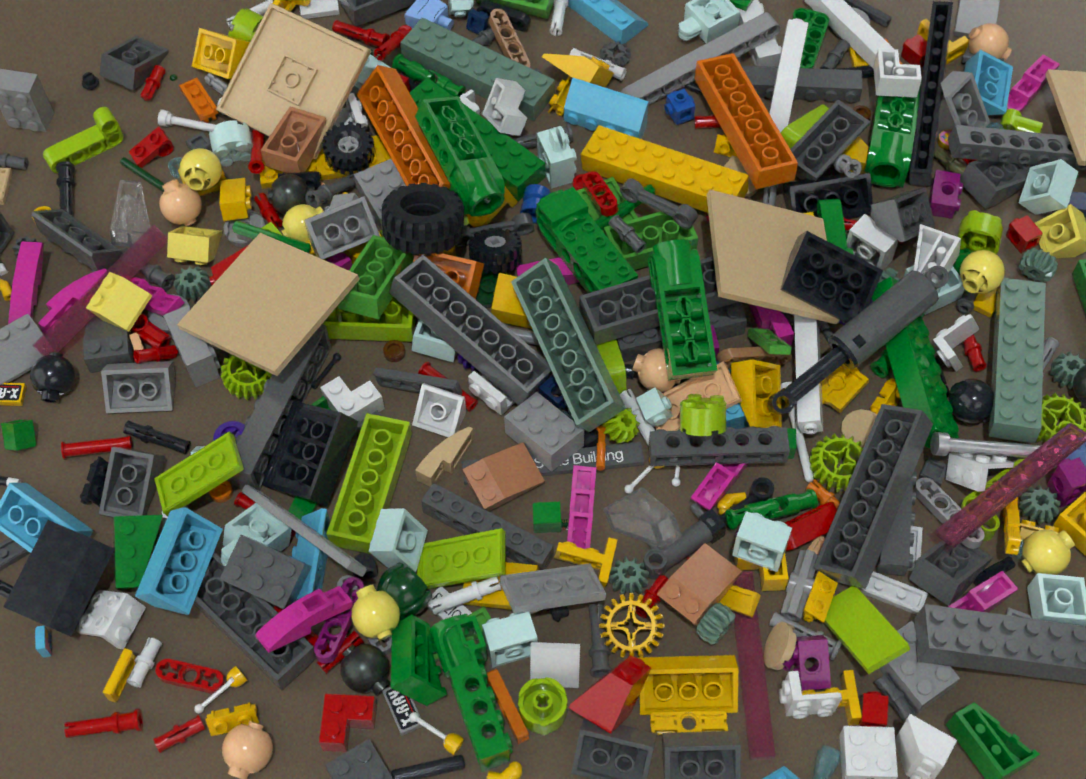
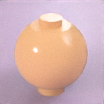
[968,23,1012,61]
[159,179,202,226]
[632,348,681,393]
[222,721,273,779]

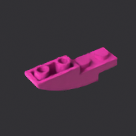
[38,269,109,338]
[255,586,353,653]

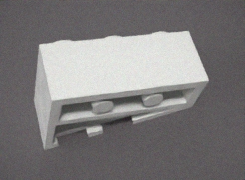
[914,224,961,292]

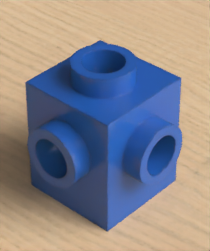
[664,89,695,125]

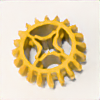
[599,593,665,658]

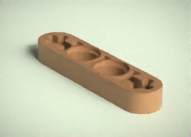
[488,9,530,68]
[716,347,792,369]

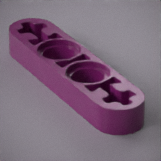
[314,577,364,663]

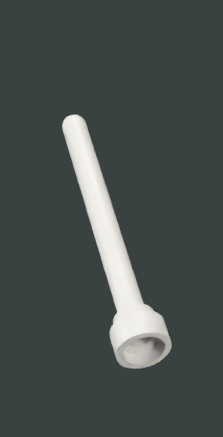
[158,110,252,138]
[781,382,814,482]

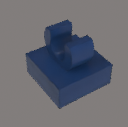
[466,9,489,34]

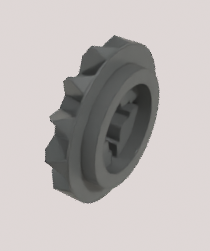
[600,41,631,66]

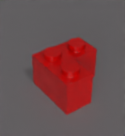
[319,694,377,752]

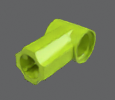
[999,109,1043,133]

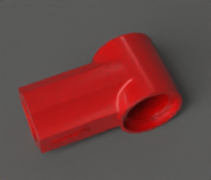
[131,314,171,347]

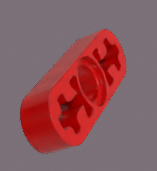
[582,171,618,216]
[155,658,225,694]

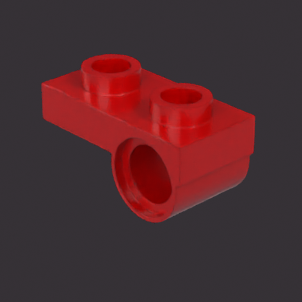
[128,126,174,168]

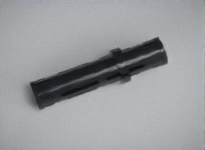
[123,420,191,454]

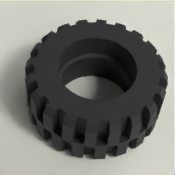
[382,183,464,256]

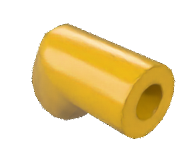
[0,279,12,301]
[717,492,746,515]
[487,761,522,779]

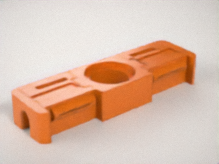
[487,668,529,744]

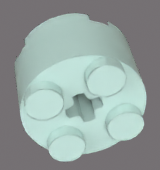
[209,120,253,167]

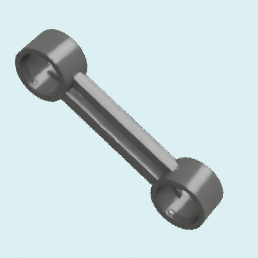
[620,179,698,228]
[456,213,534,247]

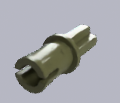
[934,148,966,177]

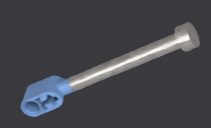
[930,432,1086,467]

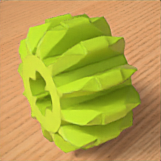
[601,408,640,444]

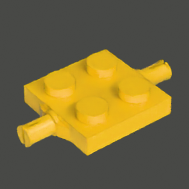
[821,364,869,413]

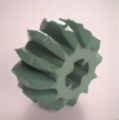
[1019,248,1058,283]
[174,265,211,302]
[1050,351,1086,390]
[1019,484,1061,525]
[609,556,649,595]
[696,603,735,645]

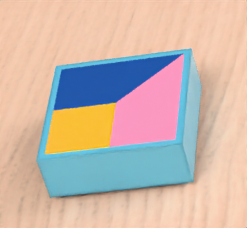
[35,625,52,658]

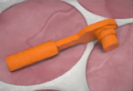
[595,425,606,471]

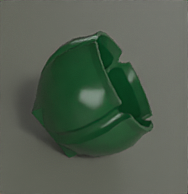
[376,562,432,621]

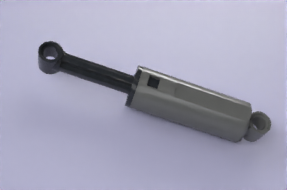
[767,265,949,415]

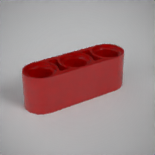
[785,502,837,551]

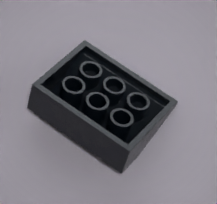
[780,231,883,324]
[262,401,358,507]
[3,520,115,637]

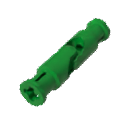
[392,53,466,97]
[725,489,818,530]

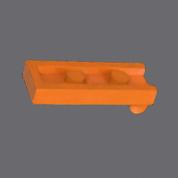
[179,78,219,123]

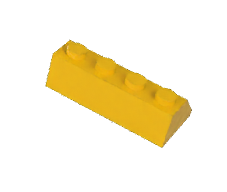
[638,655,738,715]

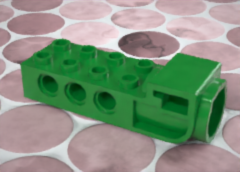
[864,80,922,187]
[415,96,505,217]
[535,187,638,293]
[648,239,717,381]
[429,614,513,772]

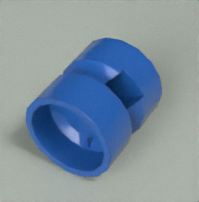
[520,184,551,224]

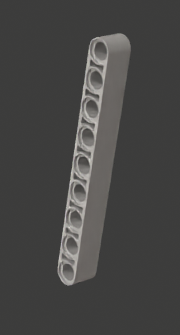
[620,12,781,105]

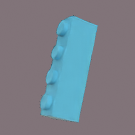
[568,0,648,44]
[564,78,649,139]
[0,483,93,553]
[135,507,223,615]
[292,508,330,601]

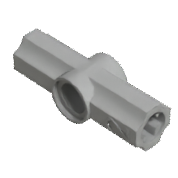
[780,550,818,622]

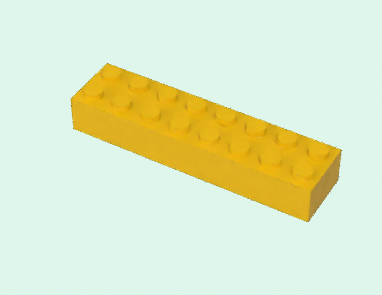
[581,125,749,213]

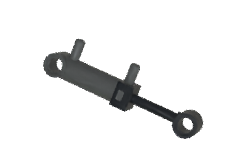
[644,477,774,579]

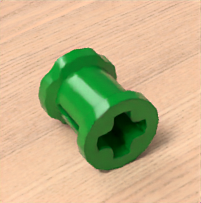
[870,349,892,378]

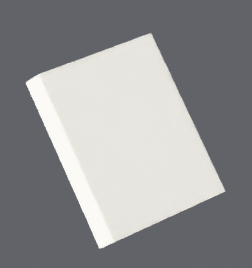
[412,383,466,437]

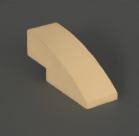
[415,427,474,487]

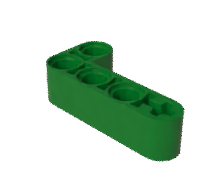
[792,8,829,69]
[817,199,854,255]

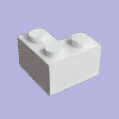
[873,49,922,97]
[482,78,527,136]
[320,376,384,423]

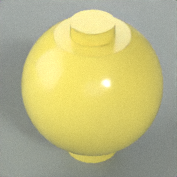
[179,148,222,190]
[282,204,324,242]
[960,250,1005,294]
[1021,529,1075,575]
[351,585,400,641]

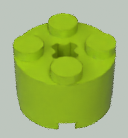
[228,8,264,42]
[957,210,1003,254]
[680,394,726,436]
[518,677,567,735]

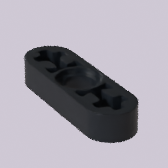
[477,0,531,31]

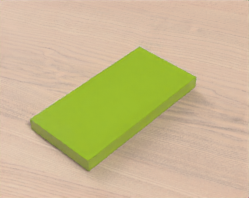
[154,432,244,516]
[417,528,505,589]
[824,586,910,674]

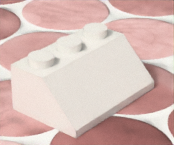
[895,714,957,779]

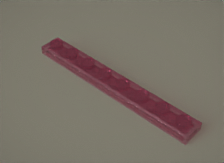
[32,225,168,356]
[936,423,1086,548]
[732,571,776,760]

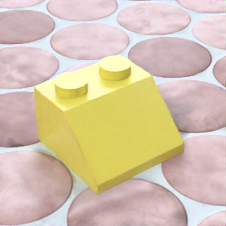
[1035,204,1086,259]
[167,226,222,265]
[86,272,153,332]

